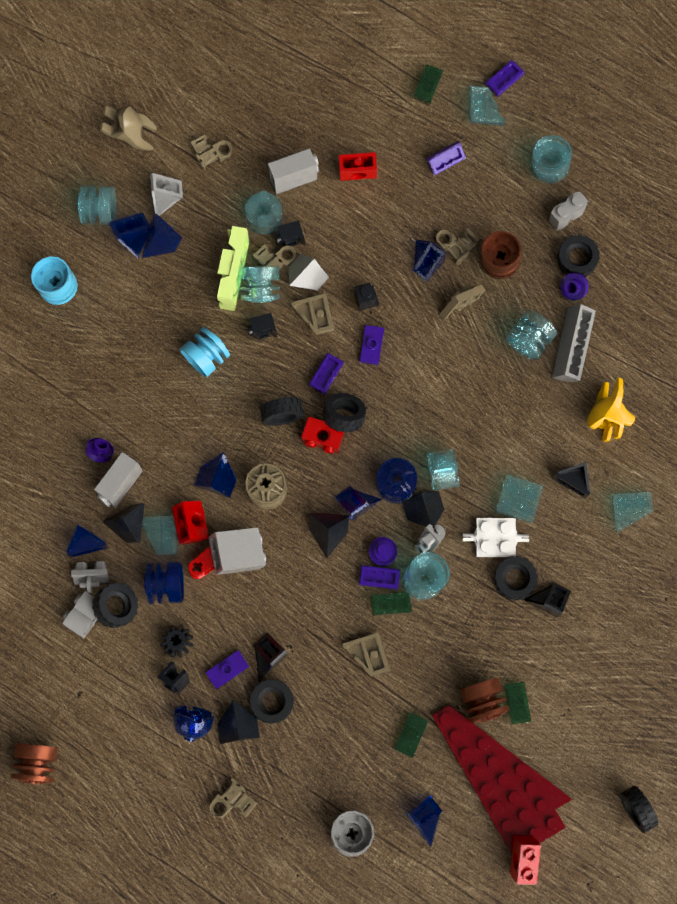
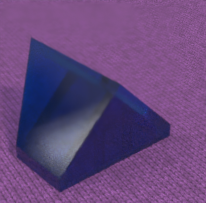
[109,212,151,259]
[142,214,182,258]
[412,240,446,282]
[194,452,237,498]
[335,486,383,521]
[67,525,108,558]
[406,796,443,847]

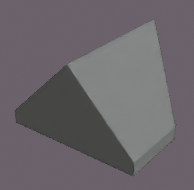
[150,173,183,218]
[289,254,329,291]

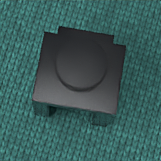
[275,220,305,247]
[354,282,380,311]
[247,313,278,340]
[157,661,190,694]

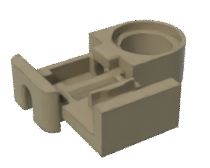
[191,134,232,170]
[436,228,480,265]
[252,244,296,280]
[209,779,258,818]

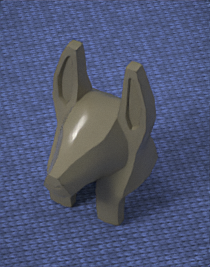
[100,106,157,151]

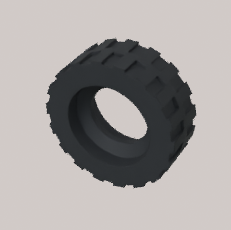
[557,235,600,277]
[322,393,367,433]
[260,397,304,426]
[494,556,538,601]
[92,583,139,628]
[250,679,294,724]
[620,785,659,833]

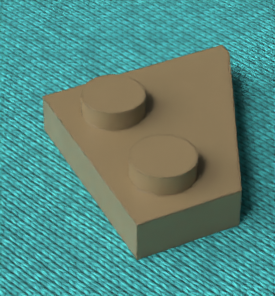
[439,284,486,320]
[291,293,334,335]
[342,633,391,677]

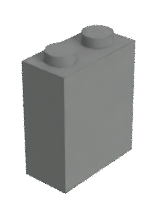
[268,149,319,194]
[94,452,143,508]
[208,528,266,575]

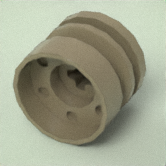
[245,463,287,510]

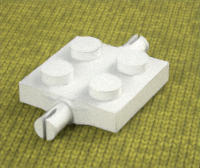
[462,518,529,558]

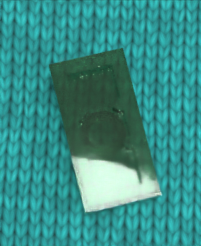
[414,64,443,104]
[370,592,412,616]
[504,682,531,725]
[394,713,428,758]

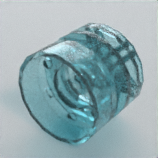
[532,135,572,183]
[78,185,117,225]
[240,266,280,303]
[506,310,557,360]
[402,552,450,600]

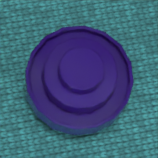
[561,272,589,301]
[85,438,114,463]
[369,537,397,566]

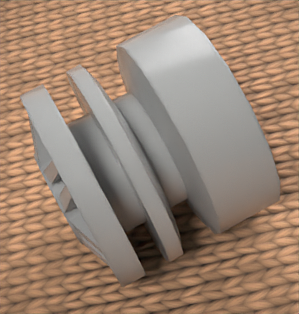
[331,811,374,857]

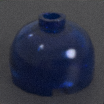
[173,706,214,742]

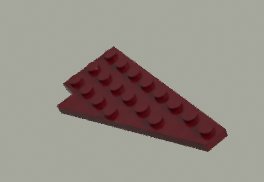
[432,706,571,855]

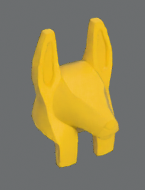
[586,378,635,442]

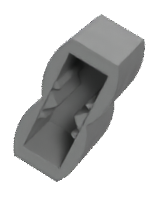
[548,192,588,231]
[63,591,98,639]

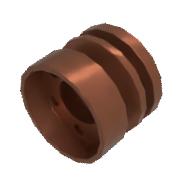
[481,231,521,279]
[459,677,510,723]
[10,743,58,784]

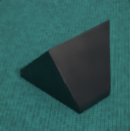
[553,462,591,499]
[402,491,445,528]
[103,503,144,543]
[310,513,349,558]
[523,582,571,618]
[253,633,288,682]
[218,700,260,744]

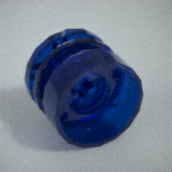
[376,458,417,504]
[144,562,184,604]

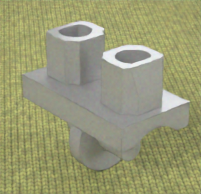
[415,524,445,555]
[71,561,109,593]

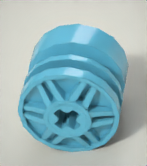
[31,256,78,305]
[179,327,230,378]

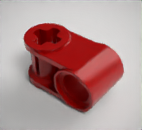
[188,546,215,579]

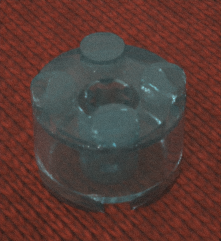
[245,191,283,235]
[427,449,460,490]

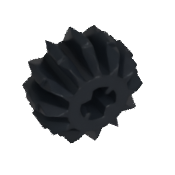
[160,625,194,658]

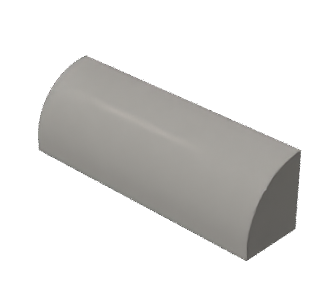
[552,304,596,382]

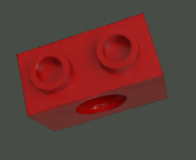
[339,152,377,181]
[301,417,345,454]
[172,501,209,544]
[510,835,541,884]

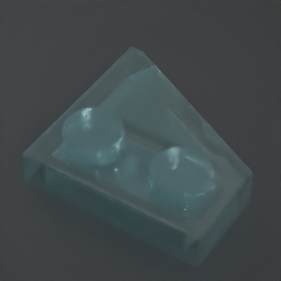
[469,86,505,126]
[611,492,653,533]
[142,515,178,556]

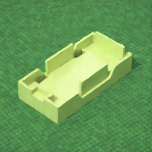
[217,226,249,311]

